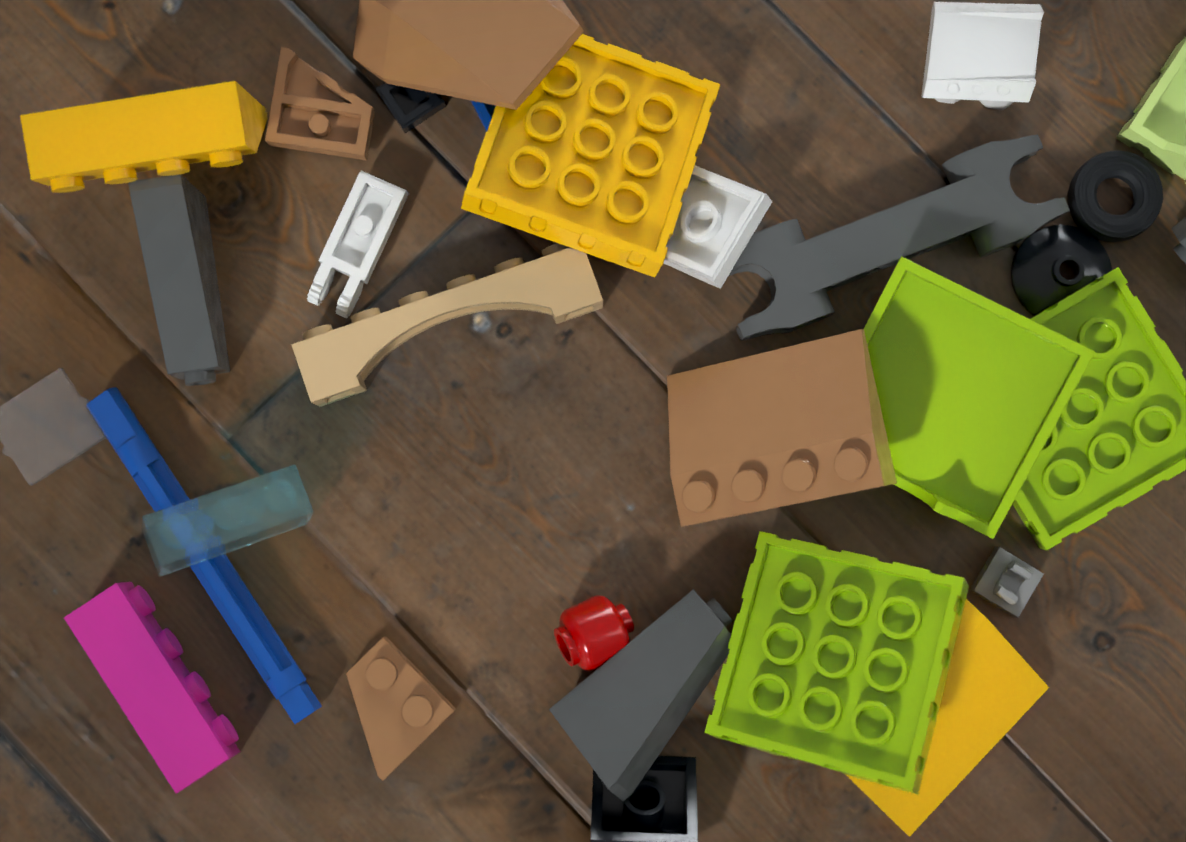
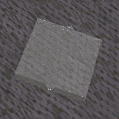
[0,368,106,486]

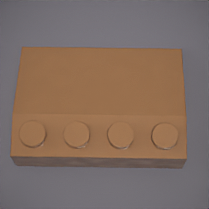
[667,329,897,527]

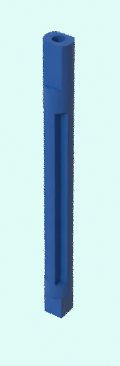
[86,387,322,724]

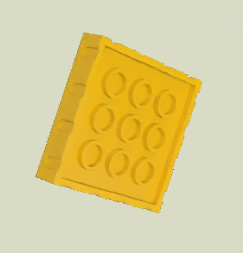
[461,34,720,278]

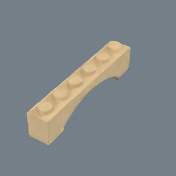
[291,243,603,407]

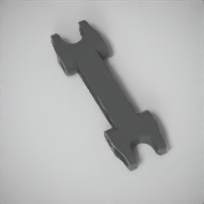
[729,135,1070,341]

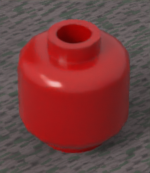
[554,595,634,672]

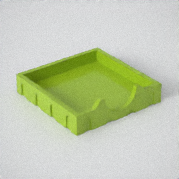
[864,256,1096,539]
[1012,267,1186,551]
[704,531,969,795]

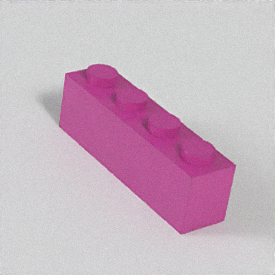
[64,582,241,794]

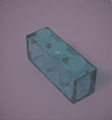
[142,464,314,577]

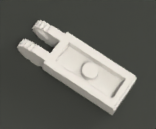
[307,170,409,318]

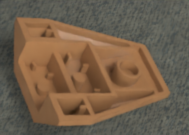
[353,0,584,110]

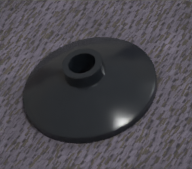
[1011,225,1112,316]

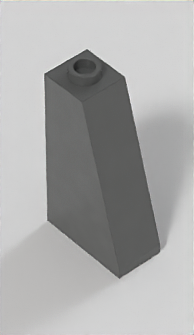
[128,174,230,386]
[549,589,733,801]

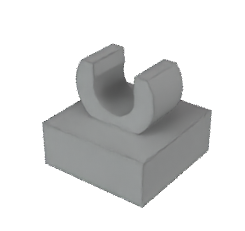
[970,547,1044,618]

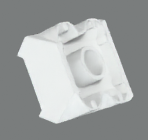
[922,2,1044,110]

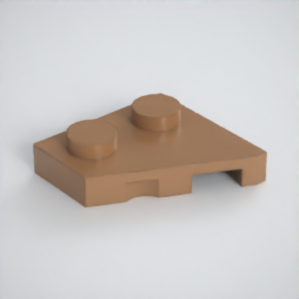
[346,636,456,781]

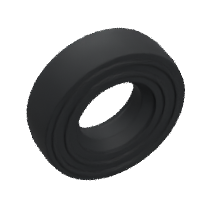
[1068,151,1163,242]

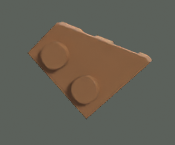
[265,47,375,160]

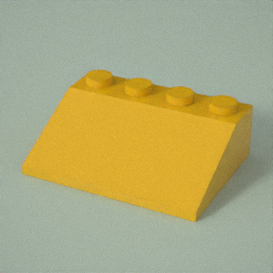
[20,81,268,193]
[845,599,1049,837]

